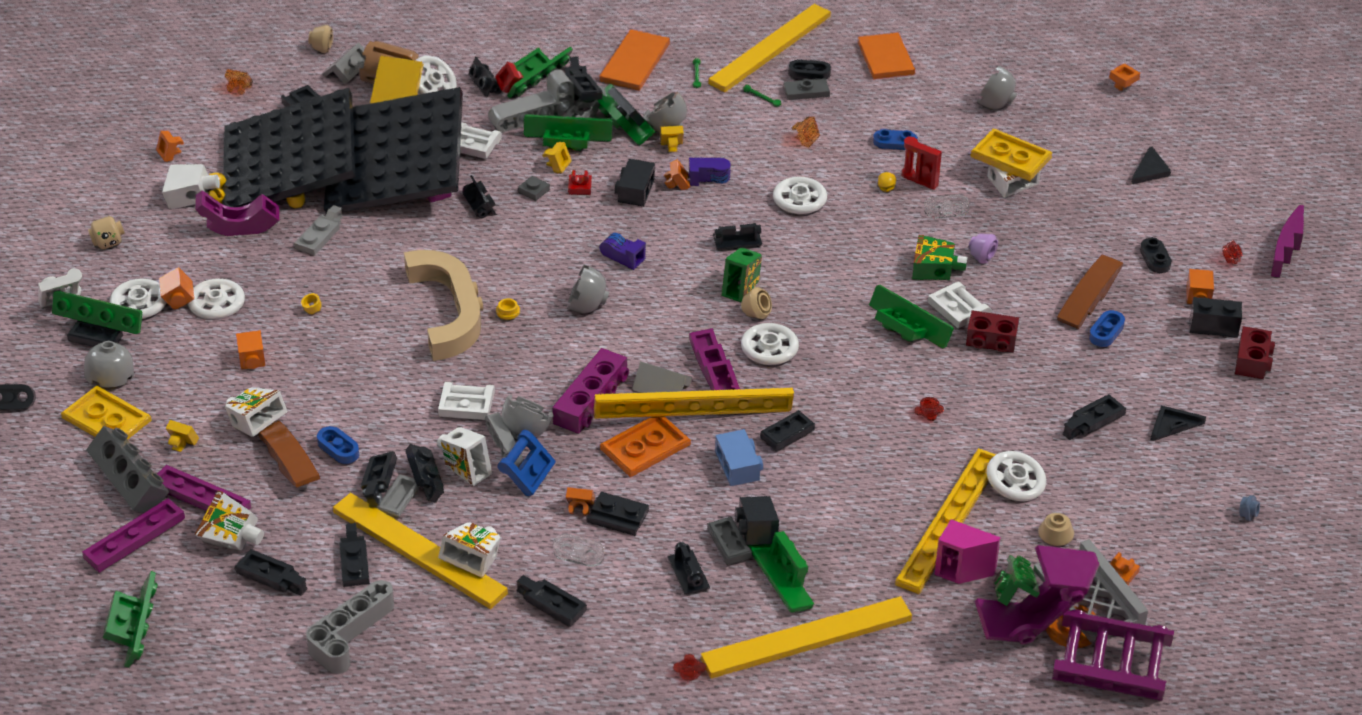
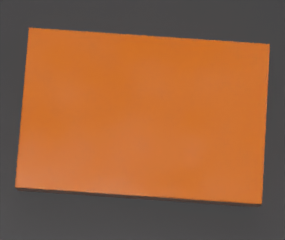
[858,32,915,80]
[600,416,691,478]

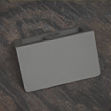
[322,42,366,83]
[632,361,692,393]

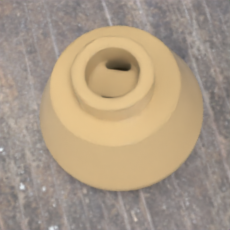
[308,25,333,54]
[741,287,772,319]
[1038,513,1074,546]

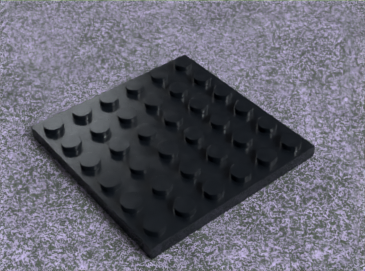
[324,87,463,214]
[222,88,355,207]

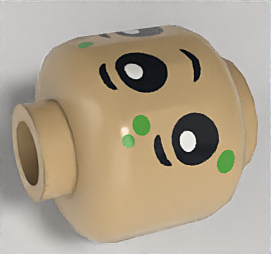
[88,216,125,250]

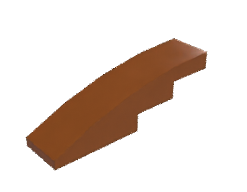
[1057,254,1124,329]
[258,420,320,488]

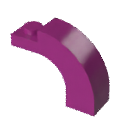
[195,190,280,236]

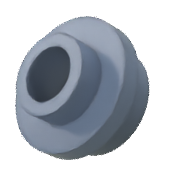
[1239,495,1260,521]

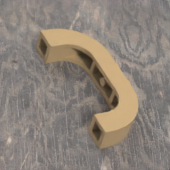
[404,250,483,361]

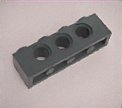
[86,426,169,513]

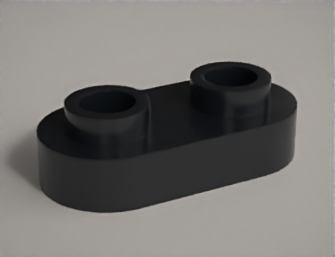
[788,60,831,80]
[1140,237,1172,273]
[0,384,36,410]

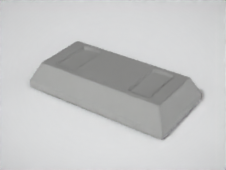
[376,474,420,518]

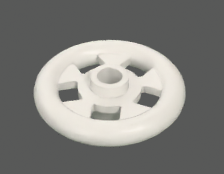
[415,56,457,94]
[773,177,827,214]
[110,279,167,319]
[188,279,245,320]
[741,323,799,365]
[987,451,1046,501]

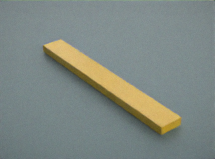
[708,4,831,92]
[593,388,794,419]
[895,448,996,594]
[333,492,508,610]
[701,596,912,679]

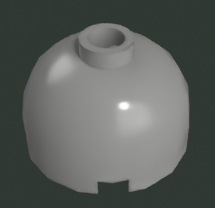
[977,65,1017,110]
[643,91,687,132]
[567,264,609,314]
[84,341,134,387]
[501,395,554,439]

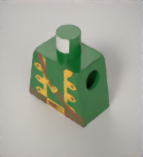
[912,235,968,280]
[721,248,762,302]

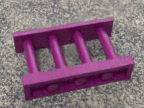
[1052,609,1174,701]

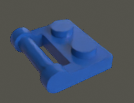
[497,430,556,496]

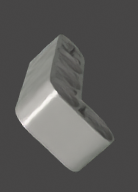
[488,70,574,133]
[306,580,394,674]

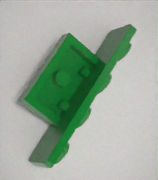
[507,46,573,98]
[597,84,655,146]
[524,114,612,151]
[869,285,954,348]
[52,290,143,334]
[748,531,814,613]
[993,555,1040,606]
[102,571,158,668]

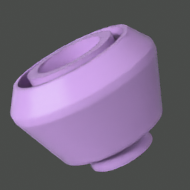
[968,234,998,264]

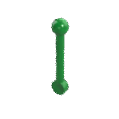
[693,58,701,88]
[743,84,781,107]

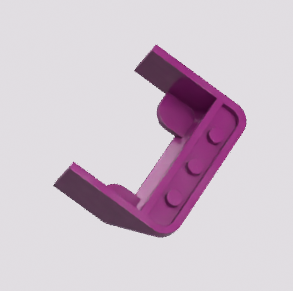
[975,545,1100,644]

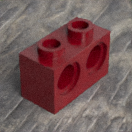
[966,310,1020,353]
[1234,326,1275,380]

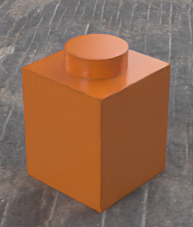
[159,267,195,310]
[1186,269,1214,304]
[236,330,265,370]

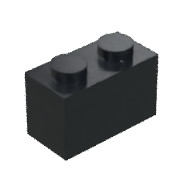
[614,159,655,207]
[1189,297,1242,338]
[734,496,779,545]

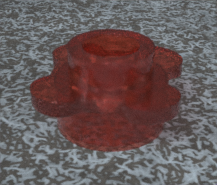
[1222,240,1242,265]
[914,397,944,421]
[673,654,706,681]

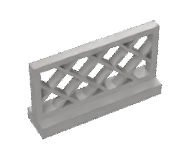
[1033,539,1148,643]

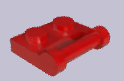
[901,137,942,190]

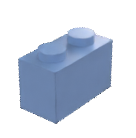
[715,429,763,486]

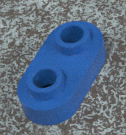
[873,129,918,150]
[1089,310,1125,347]
[317,426,359,464]

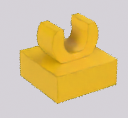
[660,126,684,152]
[542,142,572,173]
[166,420,199,452]

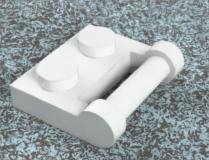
[460,123,502,159]
[38,268,82,308]
[928,282,992,329]
[438,382,495,420]

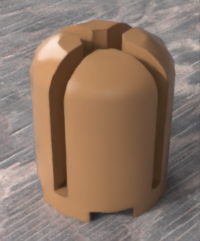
[359,41,419,84]

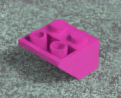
[934,519,1001,584]

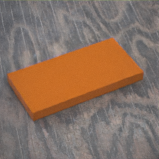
[599,29,670,91]

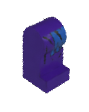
[689,158,731,186]
[599,232,646,270]

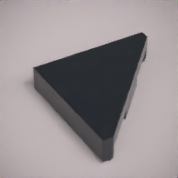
[1131,146,1171,184]
[1150,405,1206,441]

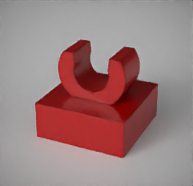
[495,61,524,93]
[568,170,592,195]

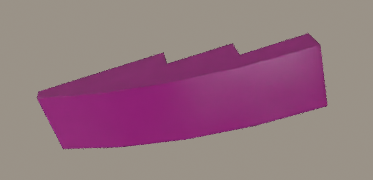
[1271,205,1304,278]
[689,328,740,390]

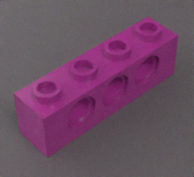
[552,348,629,434]

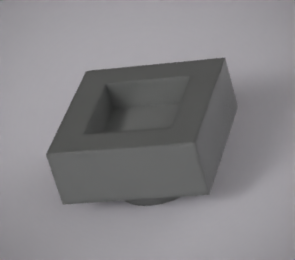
[518,176,550,201]

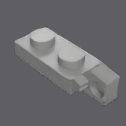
[294,206,342,256]

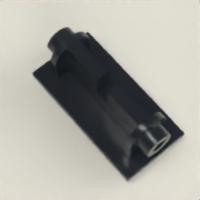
[468,57,501,97]
[462,175,497,218]
[713,223,762,250]
[668,542,710,595]

